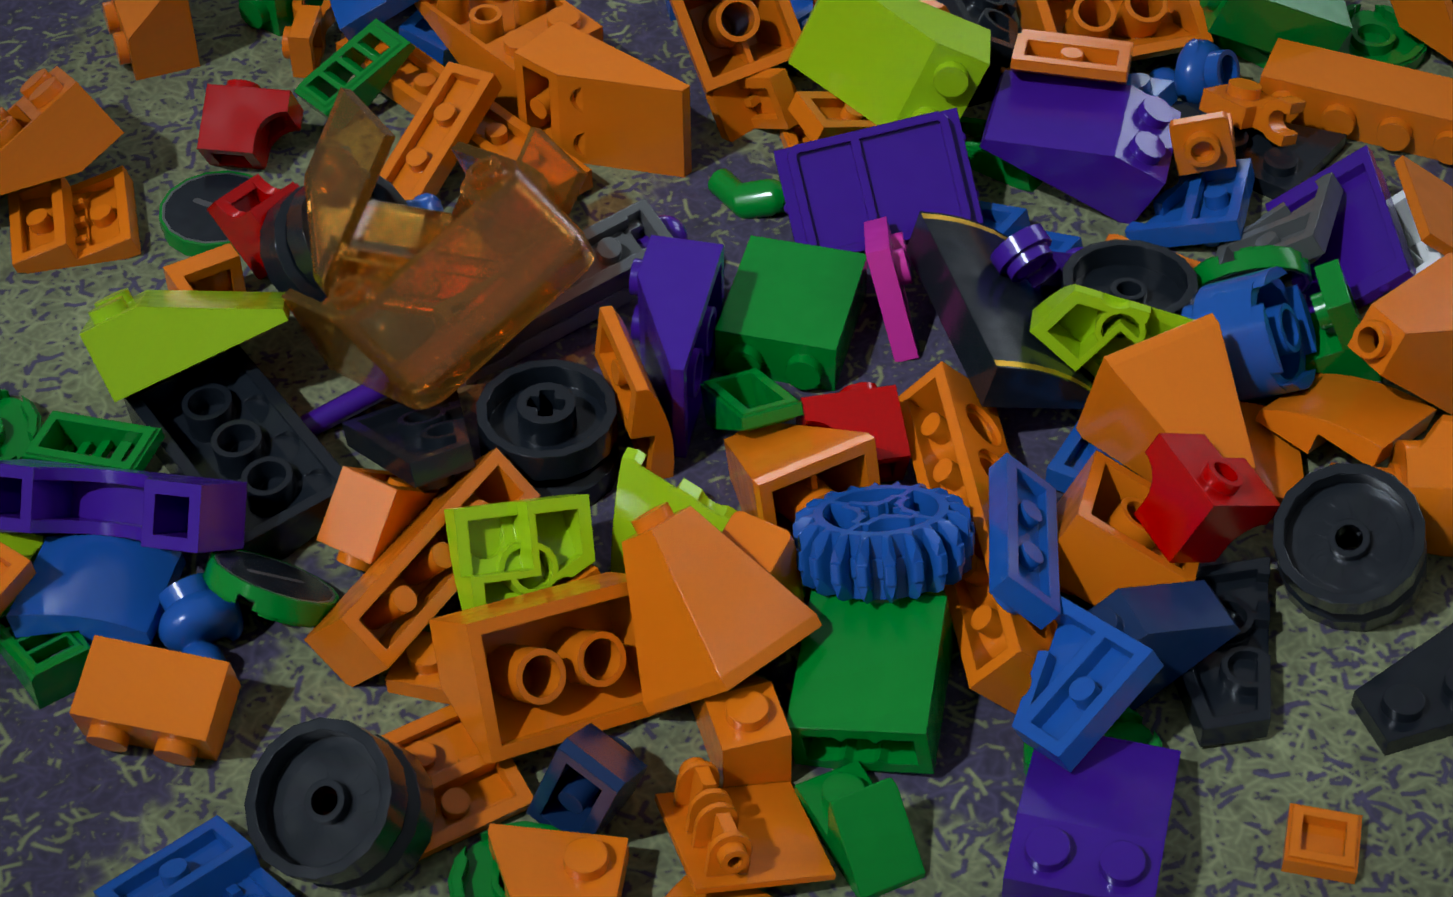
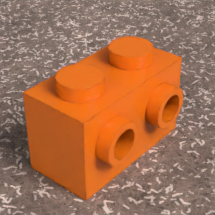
[69,635,241,766]

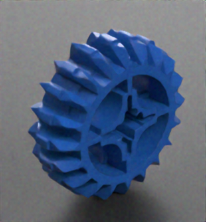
[793,481,976,604]

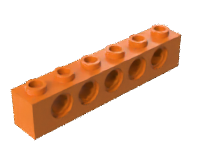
[898,361,1058,714]

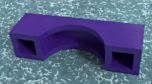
[0,459,247,553]

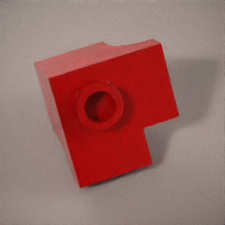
[197,79,304,170]
[207,173,300,280]
[795,382,911,483]
[1134,433,1280,563]

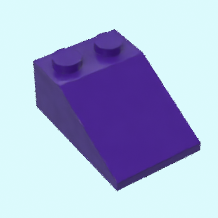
[979,70,1181,224]
[629,235,725,458]
[1002,736,1181,897]

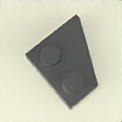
[1215,172,1344,265]

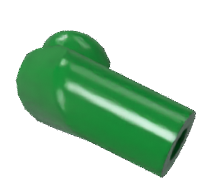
[708,168,786,219]

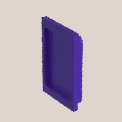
[773,108,984,253]
[1265,145,1416,314]

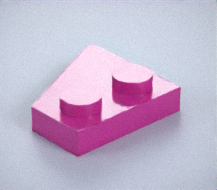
[864,216,919,362]

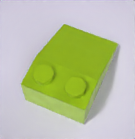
[788,0,991,125]
[79,288,291,402]

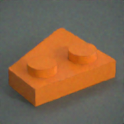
[488,823,629,897]

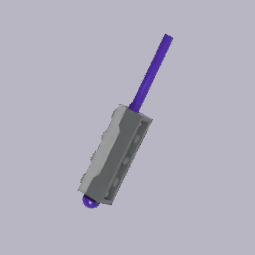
[300,198,688,436]

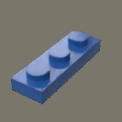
[989,453,1061,630]

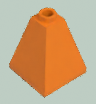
[669,0,802,93]
[1347,253,1453,416]
[1076,313,1256,482]
[724,423,881,538]
[621,502,823,715]

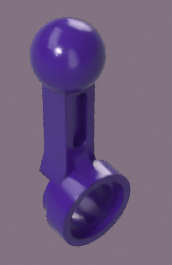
[990,224,1084,288]

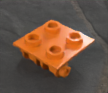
[654,757,836,895]

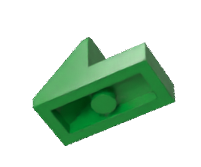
[1305,259,1383,381]
[795,760,926,897]

